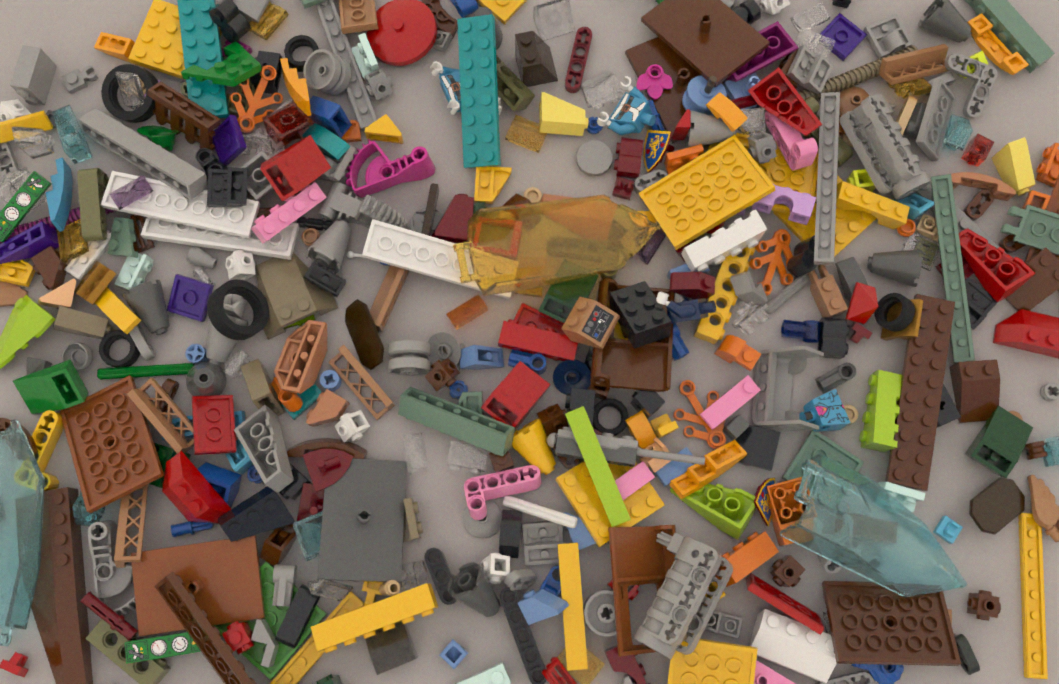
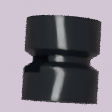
[732,0,761,24]

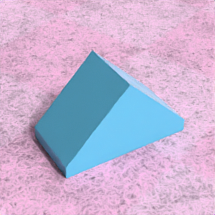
[893,193,934,221]
[225,439,254,474]

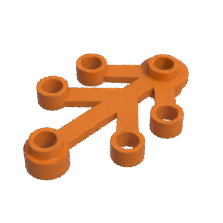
[229,65,283,133]
[749,229,793,296]
[673,380,726,449]

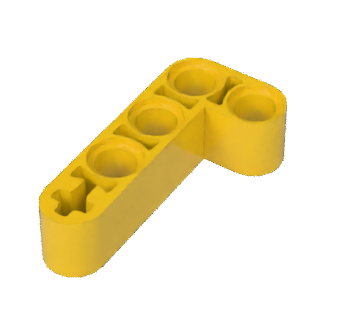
[14,410,64,492]

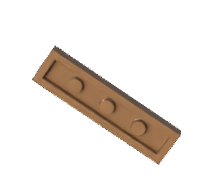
[879,44,954,85]
[370,265,409,332]
[328,345,395,420]
[127,378,194,454]
[114,484,149,568]

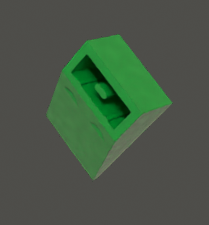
[13,359,89,414]

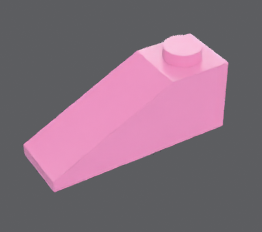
[700,375,761,430]

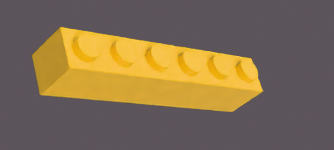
[311,583,439,654]

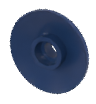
[553,359,591,395]

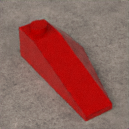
[748,67,822,136]
[959,228,1035,302]

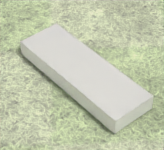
[64,230,111,281]

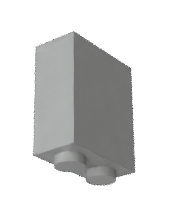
[10,45,57,105]

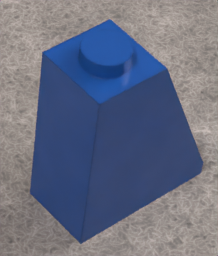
[306,95,352,138]

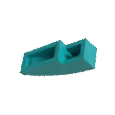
[302,123,351,160]

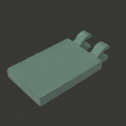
[1000,205,1059,256]

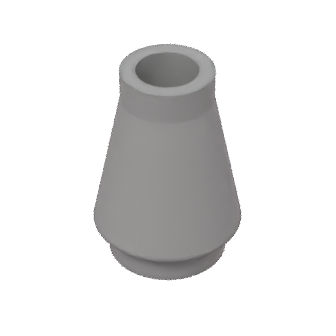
[186,247,217,269]

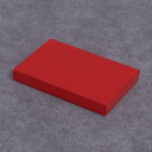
[514,303,564,361]
[192,395,237,455]

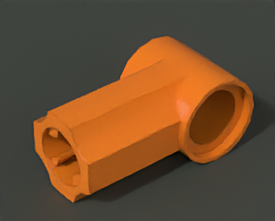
[271,377,303,412]

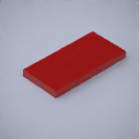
[745,573,824,635]

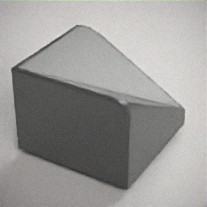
[27,357,52,375]
[723,415,749,441]

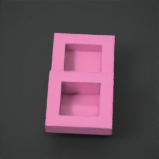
[615,461,655,501]

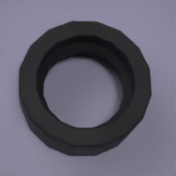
[284,35,319,72]
[874,293,915,332]
[99,330,140,368]
[592,398,628,436]

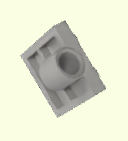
[863,14,913,59]
[317,145,356,181]

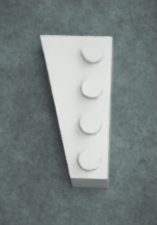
[681,209,767,272]

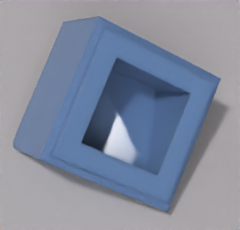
[439,639,469,669]

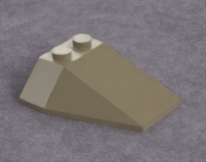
[256,252,338,340]

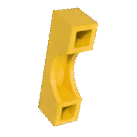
[836,181,910,230]

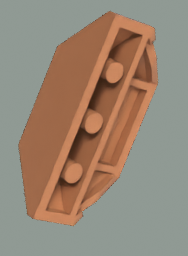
[274,320,327,394]

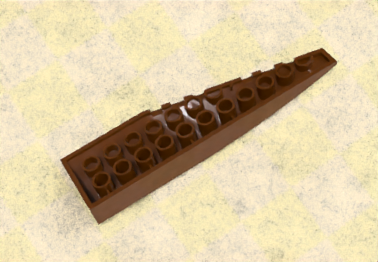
[16,487,93,684]

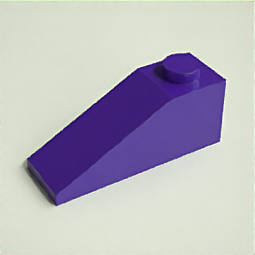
[0,222,61,264]

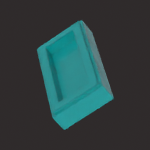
[281,384,322,420]

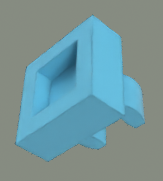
[933,516,963,544]

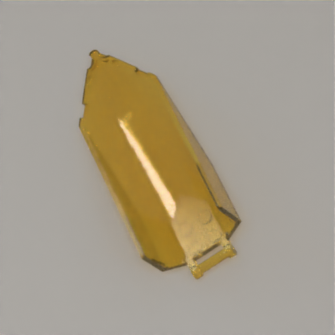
[453,195,660,296]

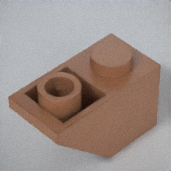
[306,389,350,427]

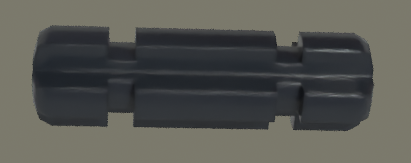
[297,217,333,231]

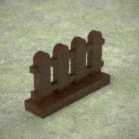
[147,81,220,151]

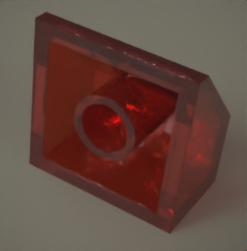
[262,102,314,144]

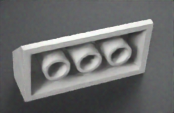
[749,609,836,683]

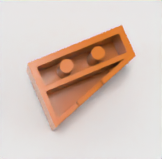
[714,531,779,587]

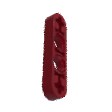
[565,27,592,93]

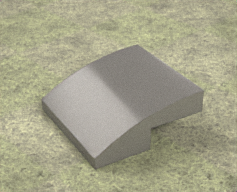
[787,45,834,94]
[522,521,564,566]

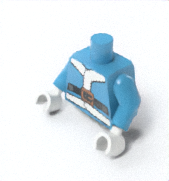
[430,61,461,115]
[597,76,656,135]

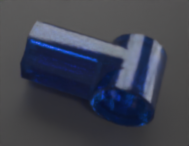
[781,320,821,343]

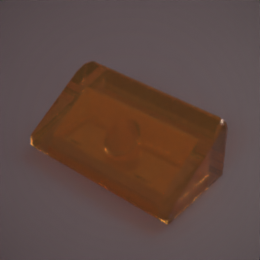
[446,295,488,330]

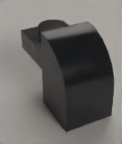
[499,510,522,558]

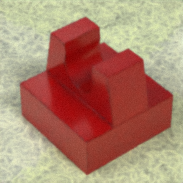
[0,652,29,677]

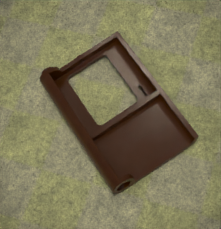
[590,278,675,392]

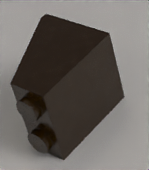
[515,31,558,87]

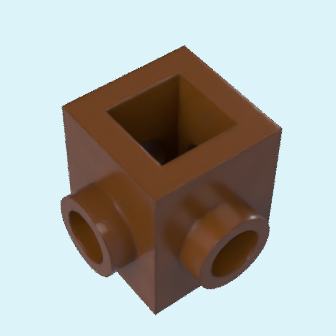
[424,358,460,391]
[536,403,569,437]
[770,555,806,587]
[967,590,1001,621]

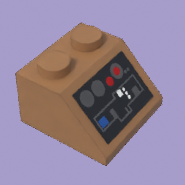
[561,296,620,349]

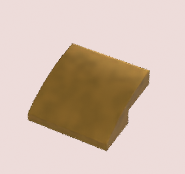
[74,261,116,305]
[880,299,923,341]

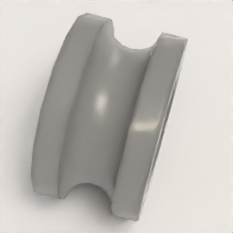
[1040,383,1059,401]

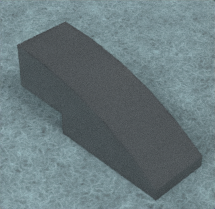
[835,257,875,314]

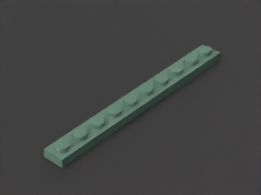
[930,174,975,363]

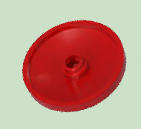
[366,0,437,66]

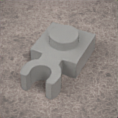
[61,66,98,94]

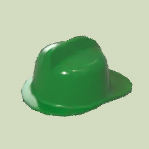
[137,125,179,152]

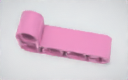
[764,111,818,170]
[464,465,542,520]

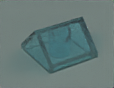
[292,511,323,562]

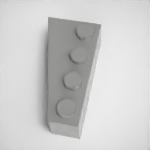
[234,405,294,493]

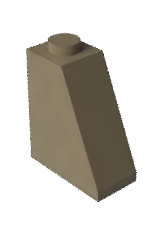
[54,306,111,340]
[241,358,285,416]

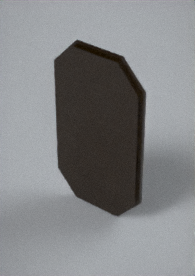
[345,299,384,370]
[969,477,1025,535]

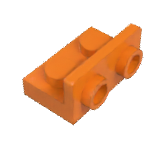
[1035,142,1059,187]
[664,144,704,175]

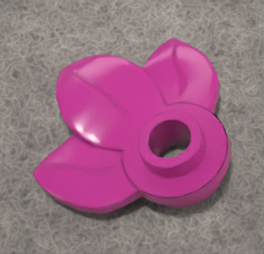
[636,64,673,100]

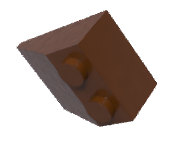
[1005,248,1059,311]
[949,359,1000,423]

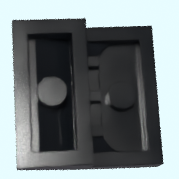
[207,167,248,207]
[965,277,998,330]
[735,425,781,471]

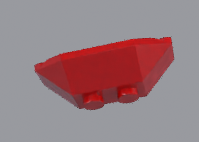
[993,309,1059,358]
[162,451,231,523]

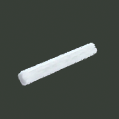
[503,496,578,528]

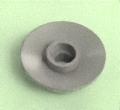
[428,332,461,366]
[463,500,502,538]

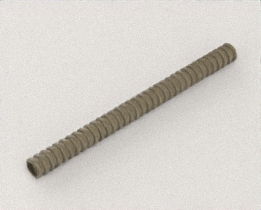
[741,45,918,130]

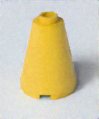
[512,418,556,475]

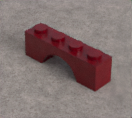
[604,645,650,684]

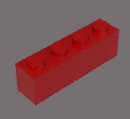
[498,319,578,362]

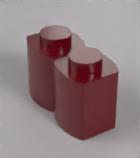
[613,137,643,179]

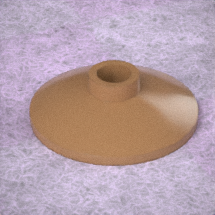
[839,86,869,115]

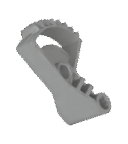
[317,181,407,229]
[88,520,136,616]

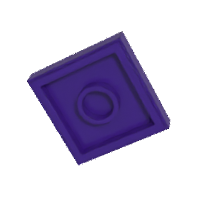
[816,13,867,61]
[212,115,247,166]
[167,274,214,322]

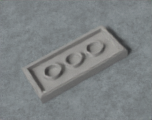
[915,78,956,161]

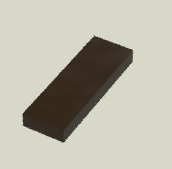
[421,183,439,236]

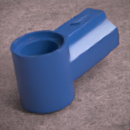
[672,323,690,361]
[508,349,547,375]

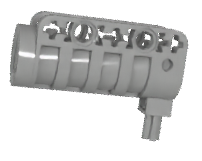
[839,94,932,201]
[634,531,733,659]

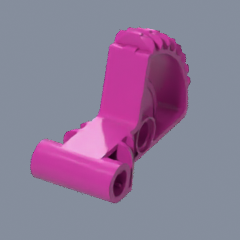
[345,139,436,198]

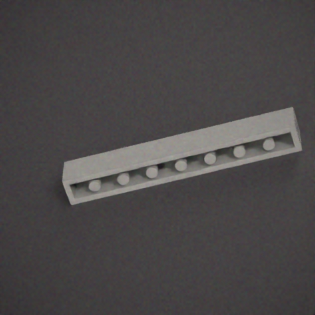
[78,108,208,200]

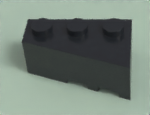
[218,486,295,542]

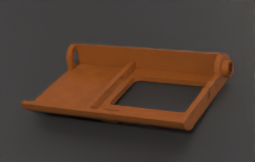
[608,525,676,656]

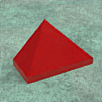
[846,282,878,324]

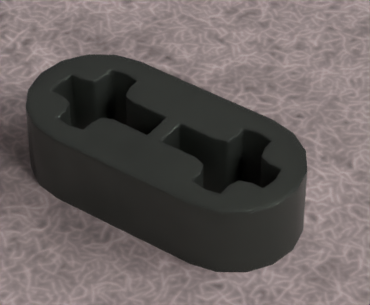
[954,634,980,675]

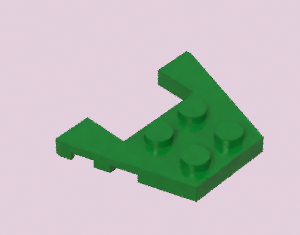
[181,41,262,87]

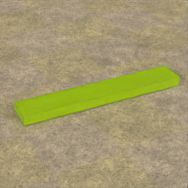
[565,406,631,527]

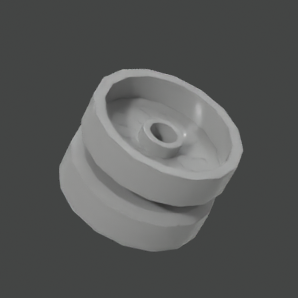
[303,49,351,95]
[388,340,431,376]
[583,590,616,637]

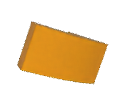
[706,92,748,132]
[625,410,656,449]

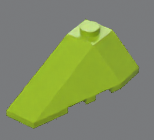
[0,295,55,369]
[670,475,756,540]

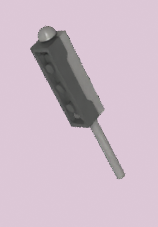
[547,427,705,467]

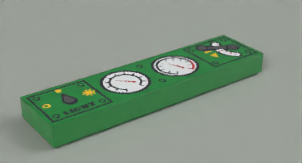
[0,171,52,242]
[125,632,201,664]

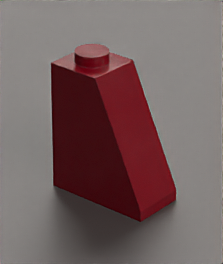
[431,194,474,246]

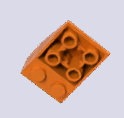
[766,476,822,546]

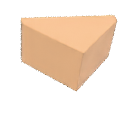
[38,278,76,309]

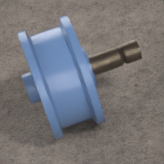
[682,76,727,116]

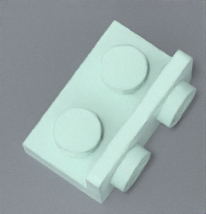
[351,33,379,80]
[114,253,154,291]
[874,482,925,512]

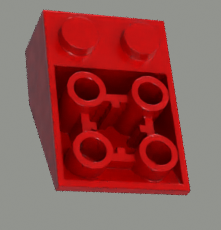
[260,135,331,201]
[481,361,551,431]

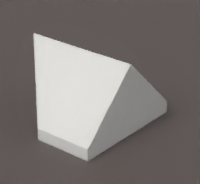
[223,294,247,318]

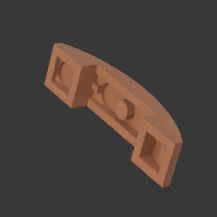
[951,172,1016,201]

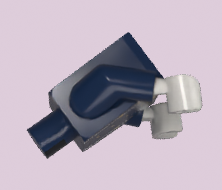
[656,292,716,324]

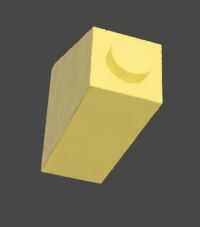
[539,92,589,136]
[991,137,1035,196]

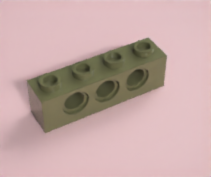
[496,55,535,112]
[85,619,171,684]

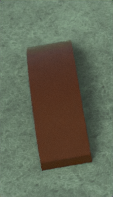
[287,438,367,459]

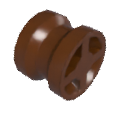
[1024,441,1048,460]

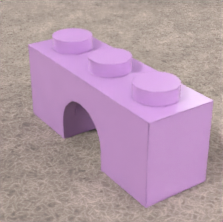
[751,184,816,225]

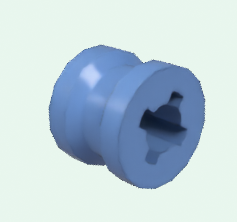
[185,344,209,365]
[320,370,342,391]

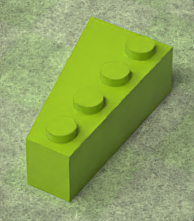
[859,370,902,452]

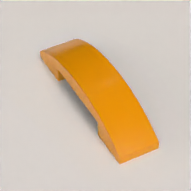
[967,13,1029,75]

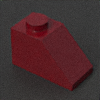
[669,272,715,300]

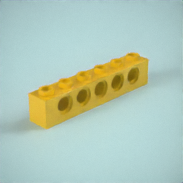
[694,247,756,344]

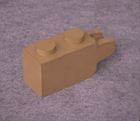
[808,265,848,318]

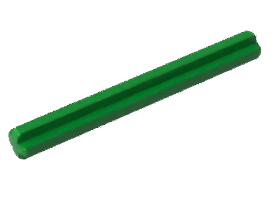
[97,363,195,380]

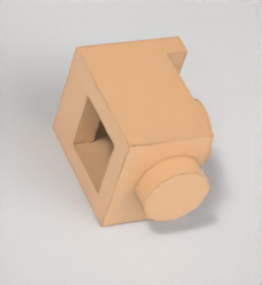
[639,437,670,473]

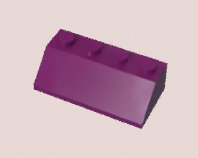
[726,21,798,82]

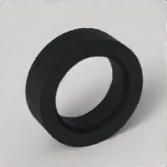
[101,64,158,123]
[207,279,269,340]

